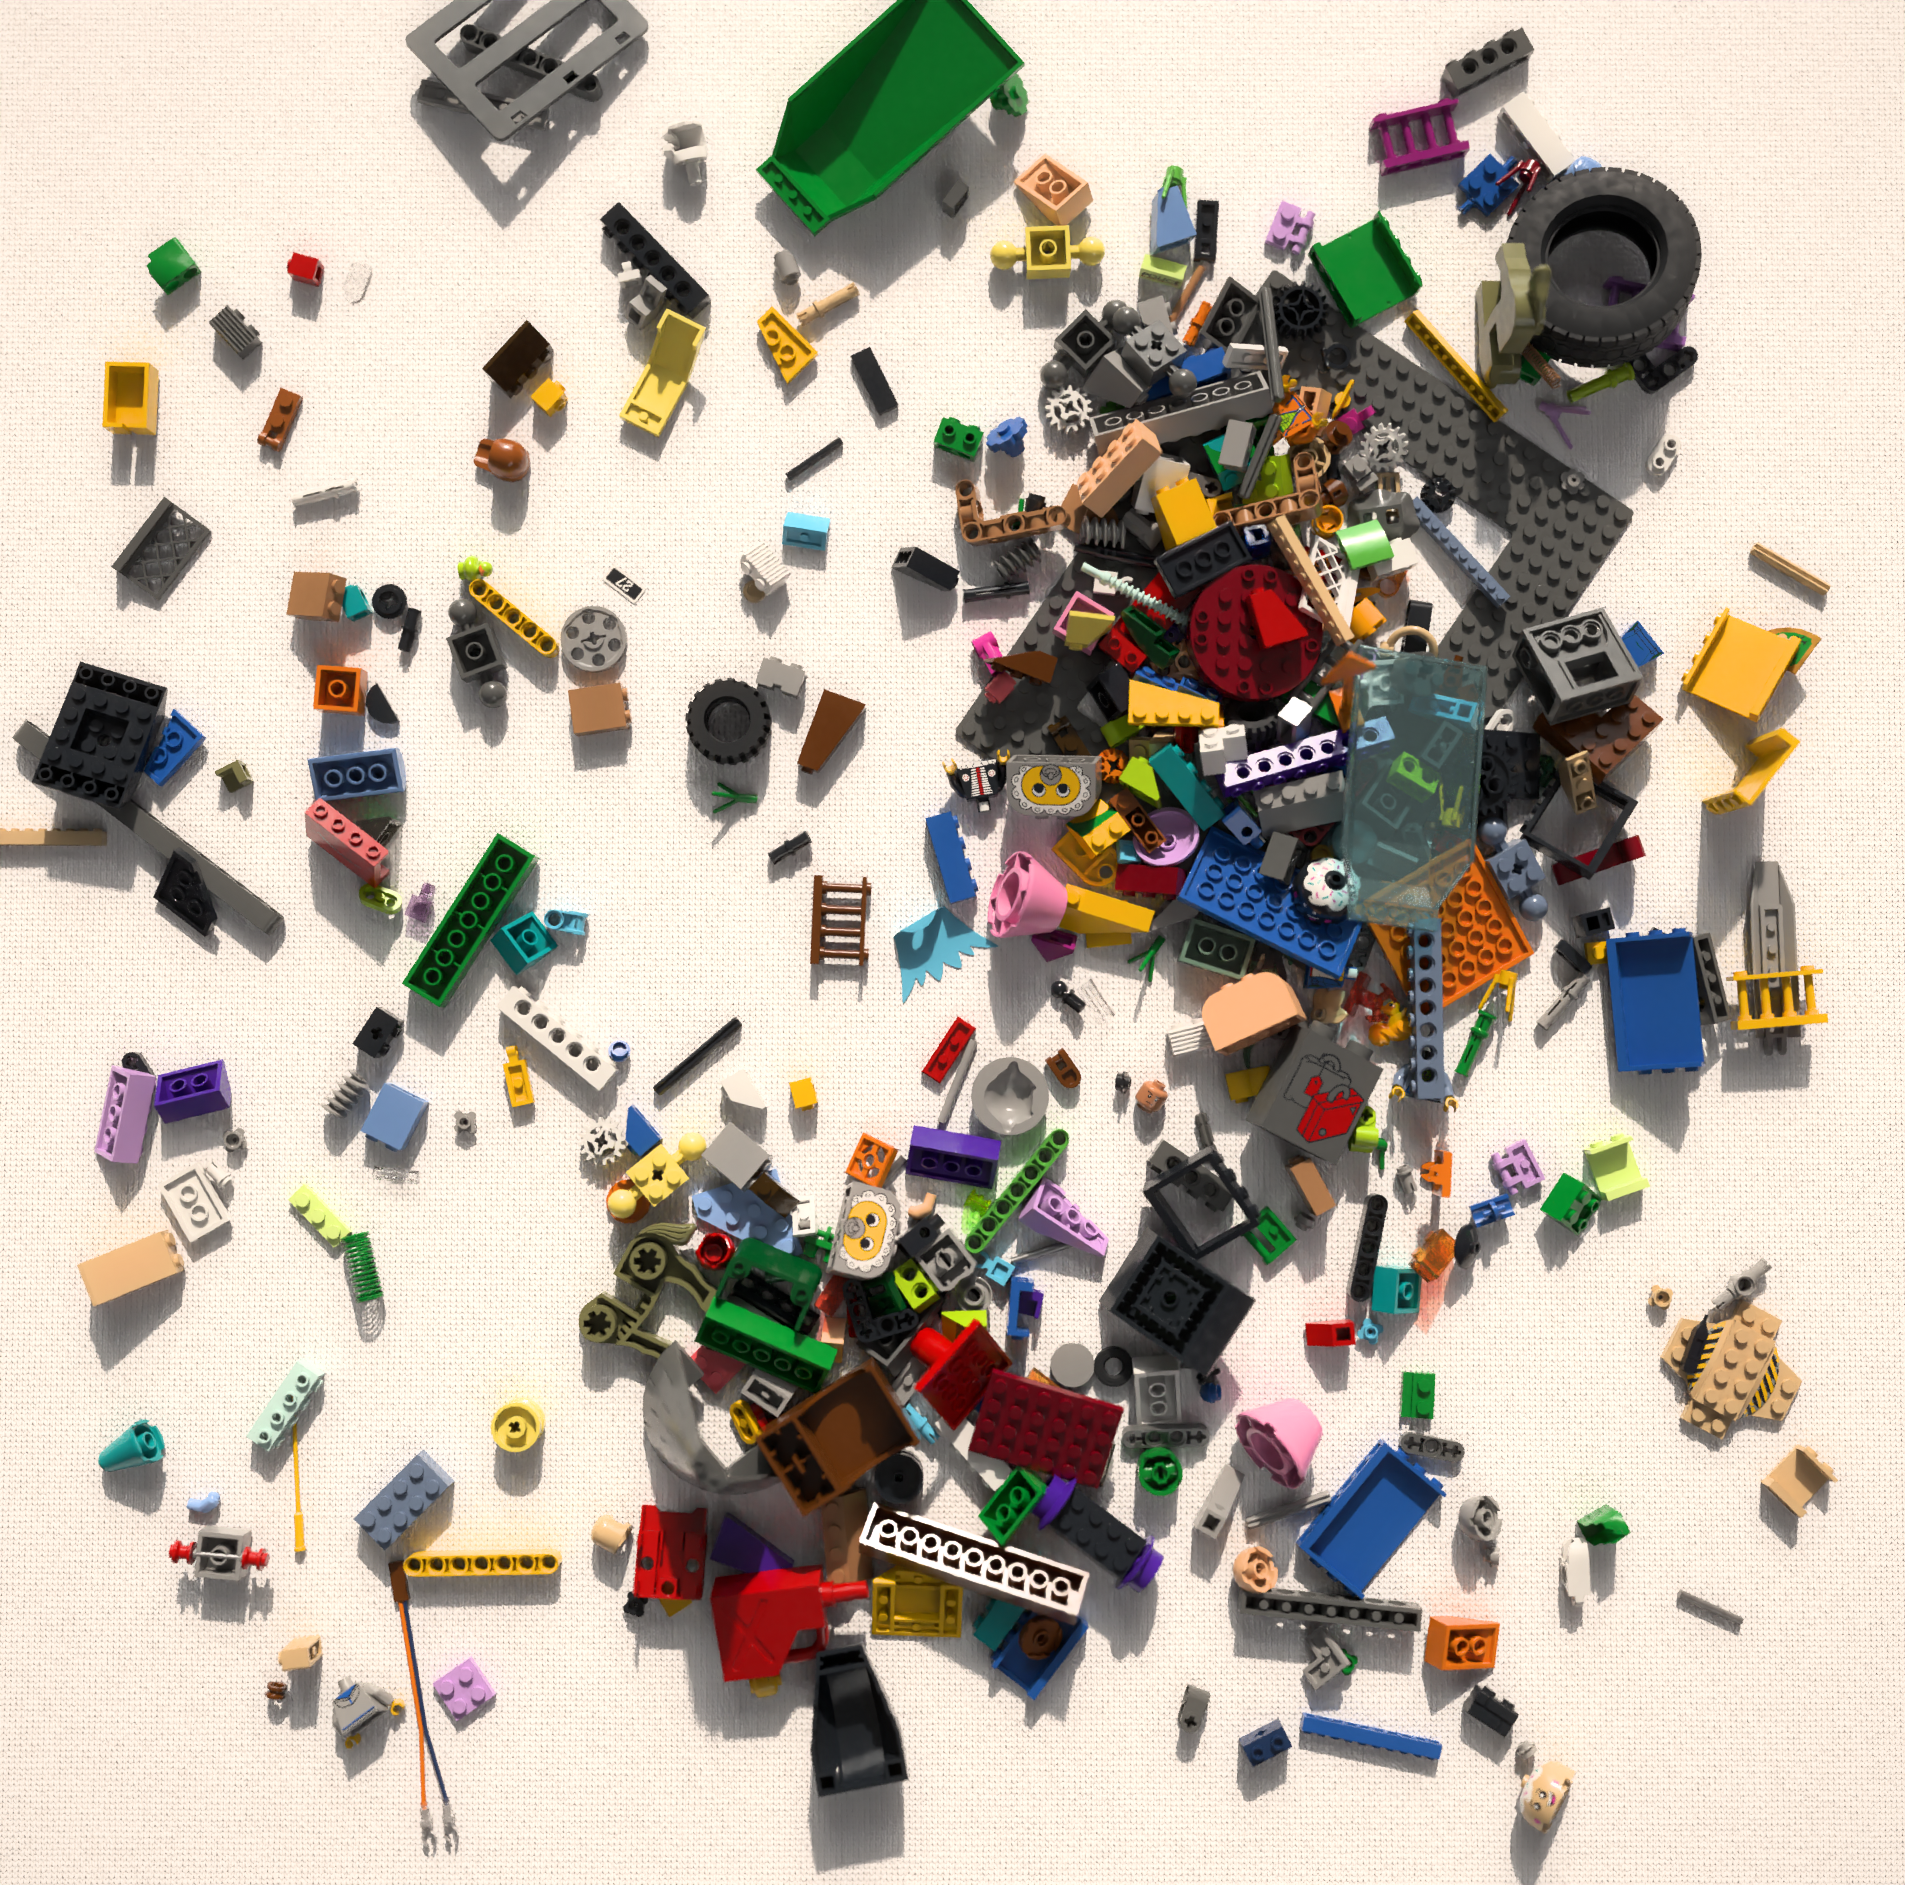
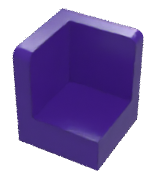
[1018,1289,1044,1319]

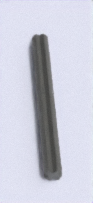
[1259,287,1284,403]

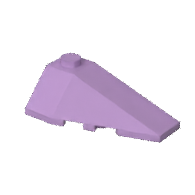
[1018,1176,1109,1258]

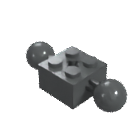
[1040,299,1127,389]
[1112,306,1197,398]
[446,598,508,709]

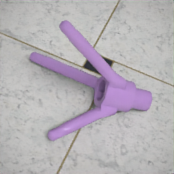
[1538,401,1591,449]

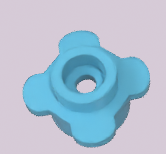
[1357,1318,1383,1345]

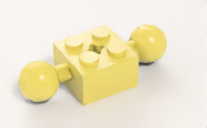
[990,225,1105,280]
[608,1132,707,1218]

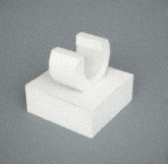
[617,261,643,290]

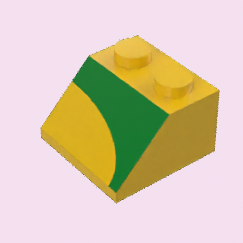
[1065,799,1131,860]

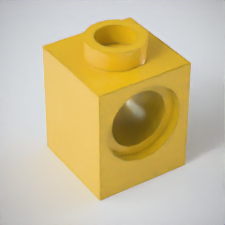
[789,1077,819,1112]

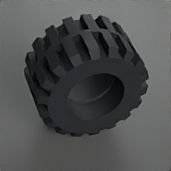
[1223,699,1279,752]

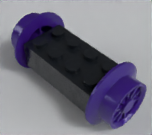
[1031,1475,1164,1593]

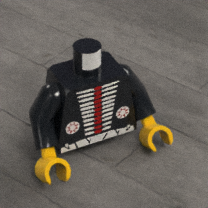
[942,750,1010,813]

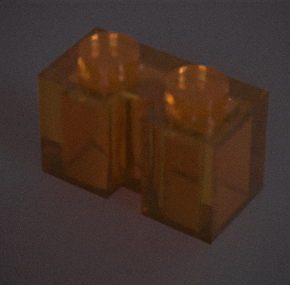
[1408,1228,1455,1283]

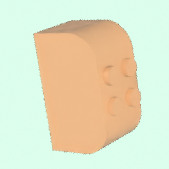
[1202,972,1307,1056]

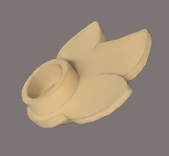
[1310,988,1348,1025]

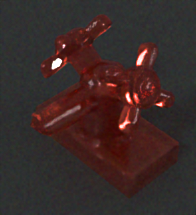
[1343,971,1397,1023]

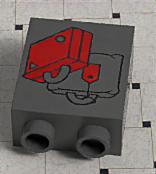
[1245,1020,1384,1165]

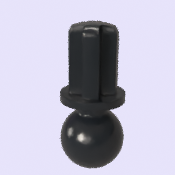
[1050,981,1086,1013]

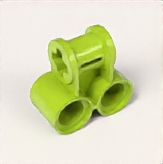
[1348,1106,1379,1153]

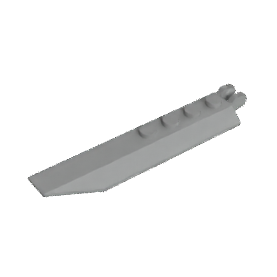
[1750,861,1801,1056]

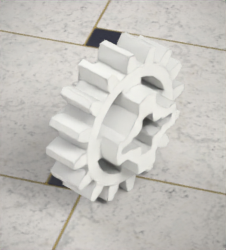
[1045,385,1092,435]
[1360,423,1409,472]
[578,1117,627,1165]

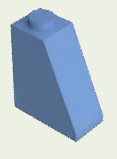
[1150,186,1197,255]

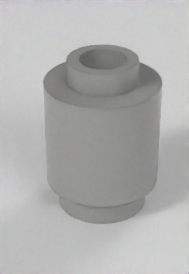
[773,250,801,285]

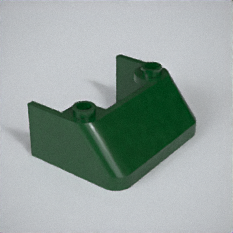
[715,1237,822,1332]

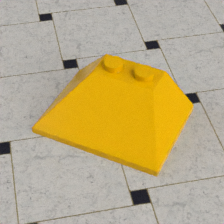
[872,1565,963,1638]

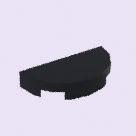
[366,683,400,724]

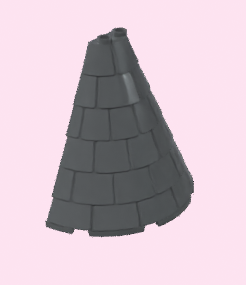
[642,1340,781,1495]

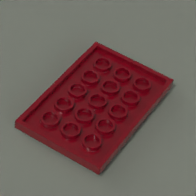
[968,1368,1124,1489]

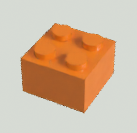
[313,665,368,716]

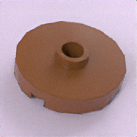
[1019,1615,1062,1660]

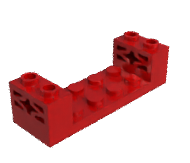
[1096,542,1210,675]

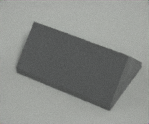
[1198,276,1260,354]

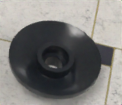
[1454,1224,1480,1269]

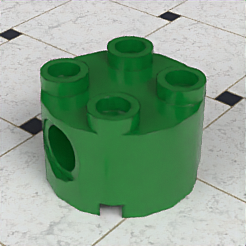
[1136,1447,1183,1496]

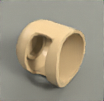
[591,1515,633,1555]

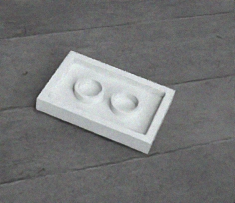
[158,1162,232,1243]

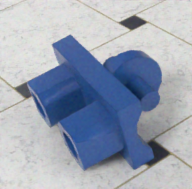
[1469,1193,1515,1228]

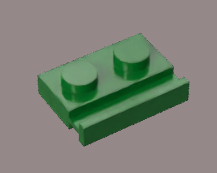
[1399,1371,1436,1419]

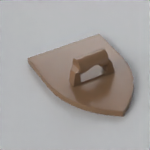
[1054,483,1119,534]

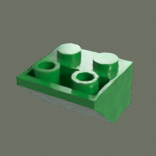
[1540,1172,1602,1236]

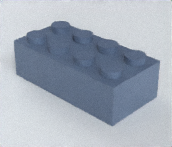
[353,1449,455,1551]

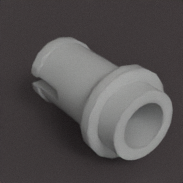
[1395,1164,1418,1194]

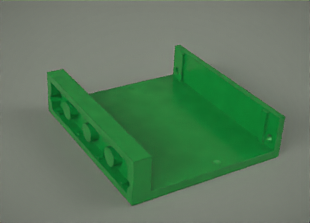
[1308,211,1423,329]

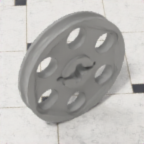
[560,606,628,673]

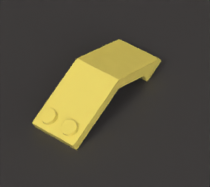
[619,309,706,438]

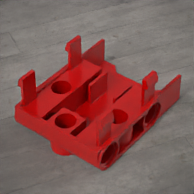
[632,1505,709,1601]

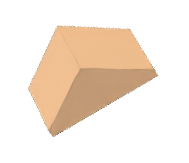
[821,1316,847,1363]

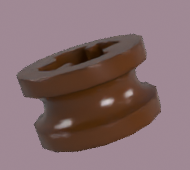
[265,1682,288,1700]

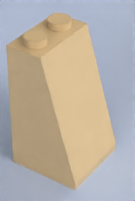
[77,1230,185,1307]

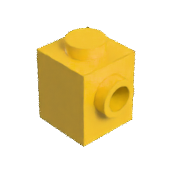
[530,378,568,417]

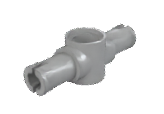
[1711,1258,1772,1312]

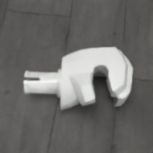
[662,119,707,186]

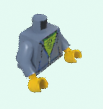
[1388,1050,1459,1112]

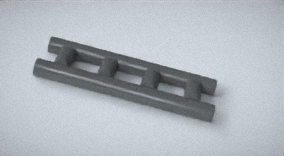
[1287,638,1365,714]

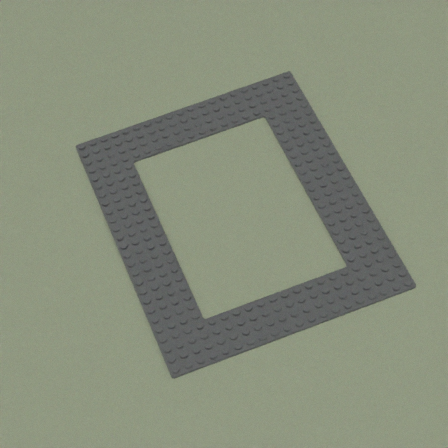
[956,270,1634,972]

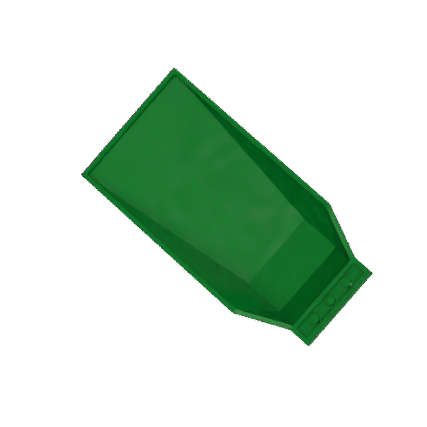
[756,0,1025,237]

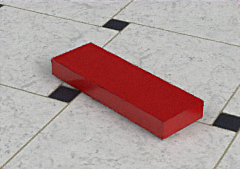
[921,1017,976,1084]

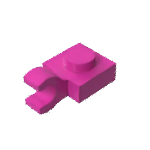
[1336,405,1375,435]

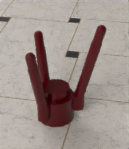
[1495,159,1541,216]

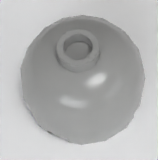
[1458,1496,1502,1541]

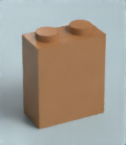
[286,572,347,622]
[568,683,632,737]
[1284,1154,1336,1216]

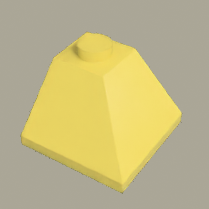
[1064,611,1115,651]

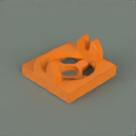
[845,1132,899,1188]
[1420,1150,1453,1198]

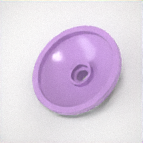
[1133,807,1200,867]

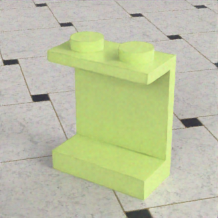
[1584,1132,1650,1201]

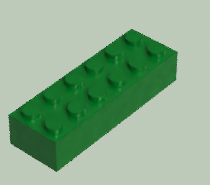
[694,1296,838,1394]

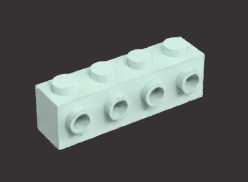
[246,1358,325,1451]

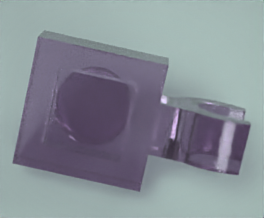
[404,882,436,923]

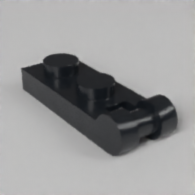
[1193,200,1219,264]

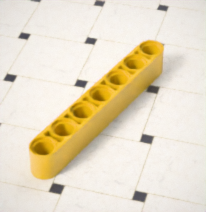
[403,1549,562,1577]

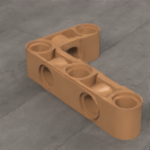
[1213,452,1323,536]
[955,480,1071,546]

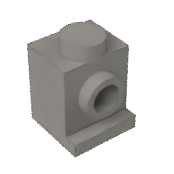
[1340,454,1371,488]

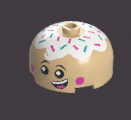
[1520,1761,1576,1834]

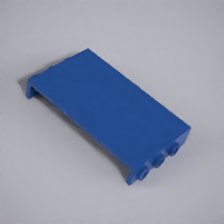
[1606,928,1705,1075]
[1296,1438,1447,1599]

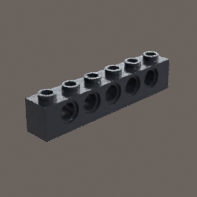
[600,201,711,320]

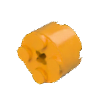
[1348,597,1387,644]

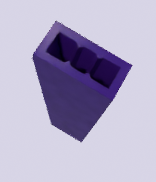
[710,1512,795,1573]

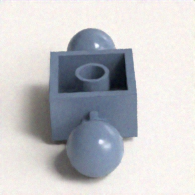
[1478,816,1548,921]

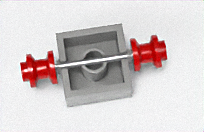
[168,1526,270,1581]

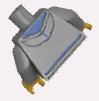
[332,1676,405,1749]

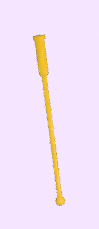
[289,1394,306,1552]

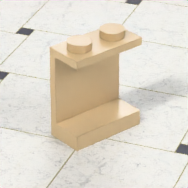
[1761,1444,1838,1518]

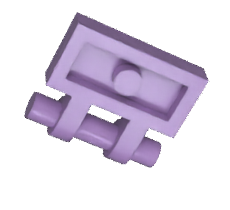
[1264,200,1316,255]
[1490,1139,1546,1195]

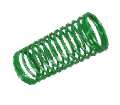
[341,1231,384,1303]

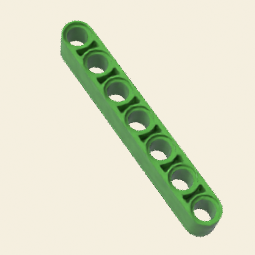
[965,1128,1069,1253]

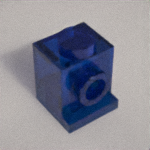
[1243,523,1271,560]

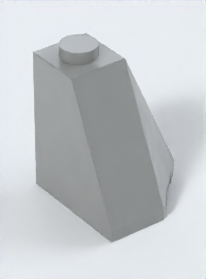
[1082,346,1152,408]

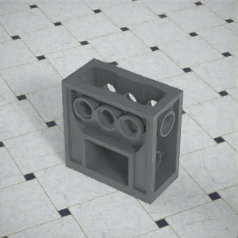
[1512,607,1644,726]

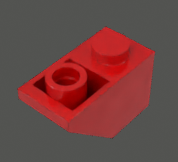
[1305,1319,1356,1347]

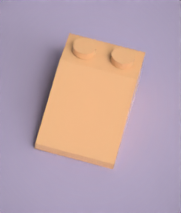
[1014,153,1094,226]

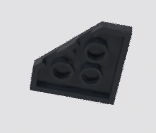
[153,847,218,937]

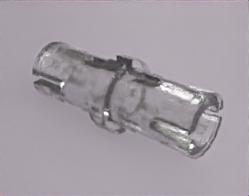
[372,1165,420,1185]

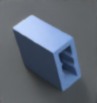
[360,1082,429,1152]

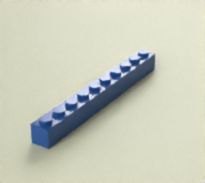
[1300,1712,1442,1760]

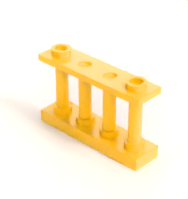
[1726,965,1828,1030]

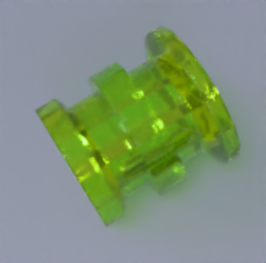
[963,1188,992,1218]

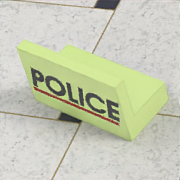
[1139,254,1187,289]

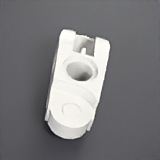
[1560,1537,1591,1607]

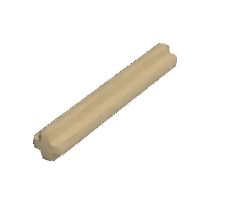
[1750,543,1831,595]

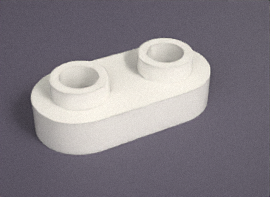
[1645,434,1681,476]
[1485,709,1517,731]

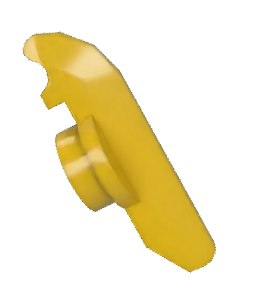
[1331,379,1355,420]

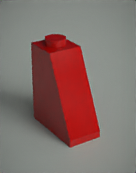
[1245,587,1308,651]

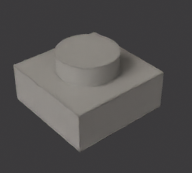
[1352,472,1379,496]

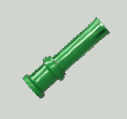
[1454,1010,1497,1077]

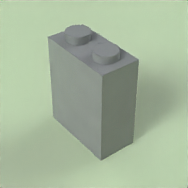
[701,1121,773,1192]

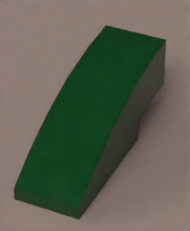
[1121,605,1180,670]

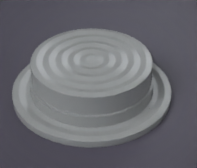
[971,1057,1049,1135]

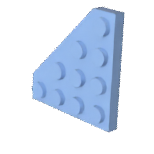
[691,1168,804,1256]

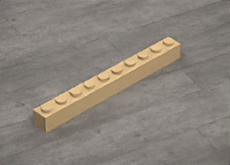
[1267,515,1355,647]
[0,828,107,846]

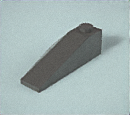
[856,1289,946,1377]

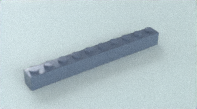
[1413,496,1511,609]

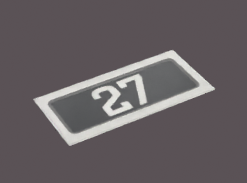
[602,564,646,604]

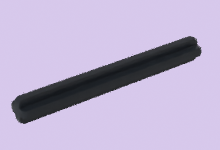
[653,1017,742,1096]

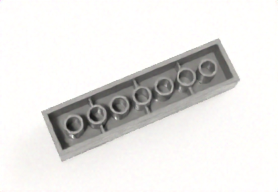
[1089,371,1273,457]

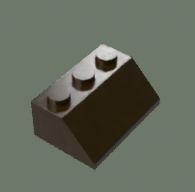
[482,320,554,399]

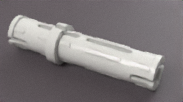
[291,477,359,507]

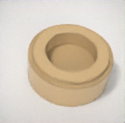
[743,580,765,603]

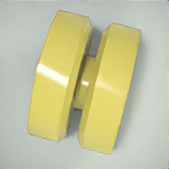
[491,1398,546,1452]

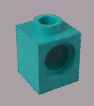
[342,585,373,622]

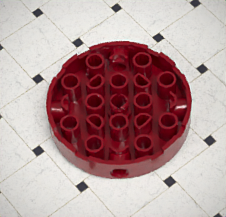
[1185,565,1323,702]

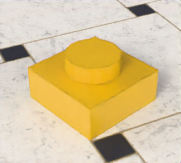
[1584,941,1608,965]

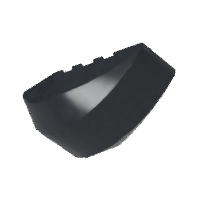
[810,1643,909,1798]

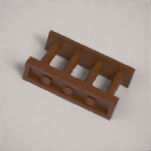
[810,875,872,967]

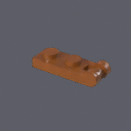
[257,388,303,452]

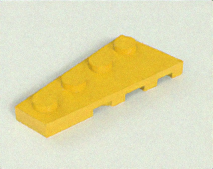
[1128,680,1219,727]

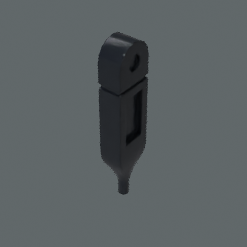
[1680,1314,1709,1374]

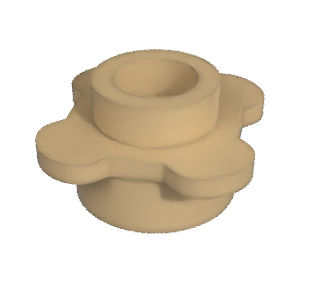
[1648,1285,1673,1310]

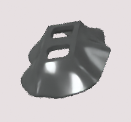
[1347,489,1420,542]

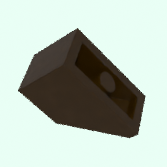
[749,1171,800,1218]

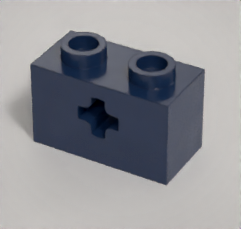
[1239,1718,1293,1767]

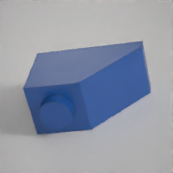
[625,1105,663,1157]

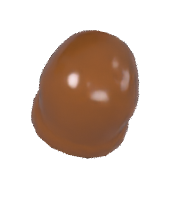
[474,439,530,483]

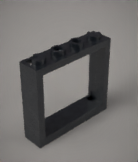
[1519,769,1638,881]
[1142,1145,1262,1260]

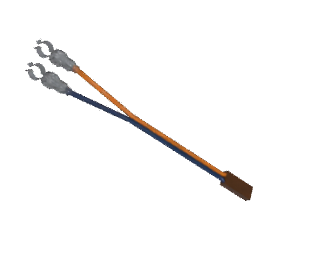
[388,1560,459,1848]

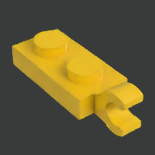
[503,1045,535,1107]

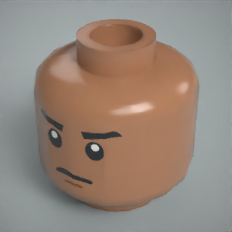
[1135,1079,1168,1114]

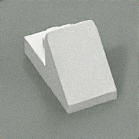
[793,1195,819,1237]

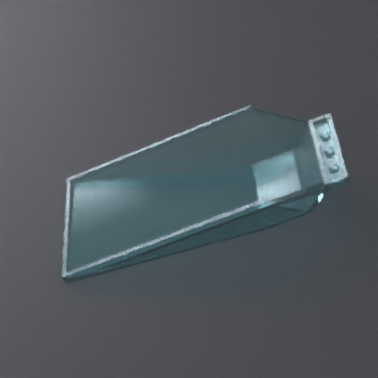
[1340,645,1488,932]

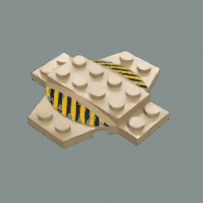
[1660,1299,1802,1440]

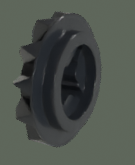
[1420,477,1456,513]
[372,584,408,619]

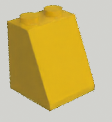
[1151,477,1217,551]

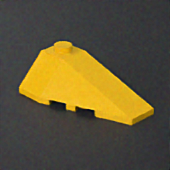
[1059,884,1155,934]

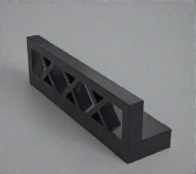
[727,1271,821,1336]

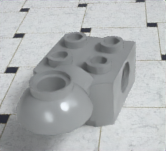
[914,1228,993,1311]

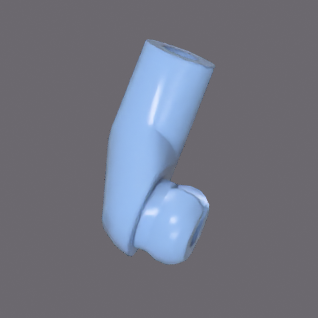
[186,1491,220,1513]

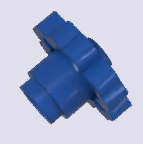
[986,417,1028,458]

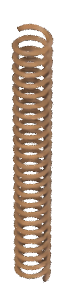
[1521,342,1561,389]

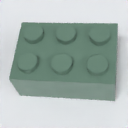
[1177,918,1256,981]

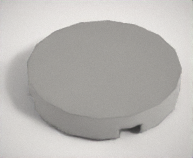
[1050,1342,1094,1388]

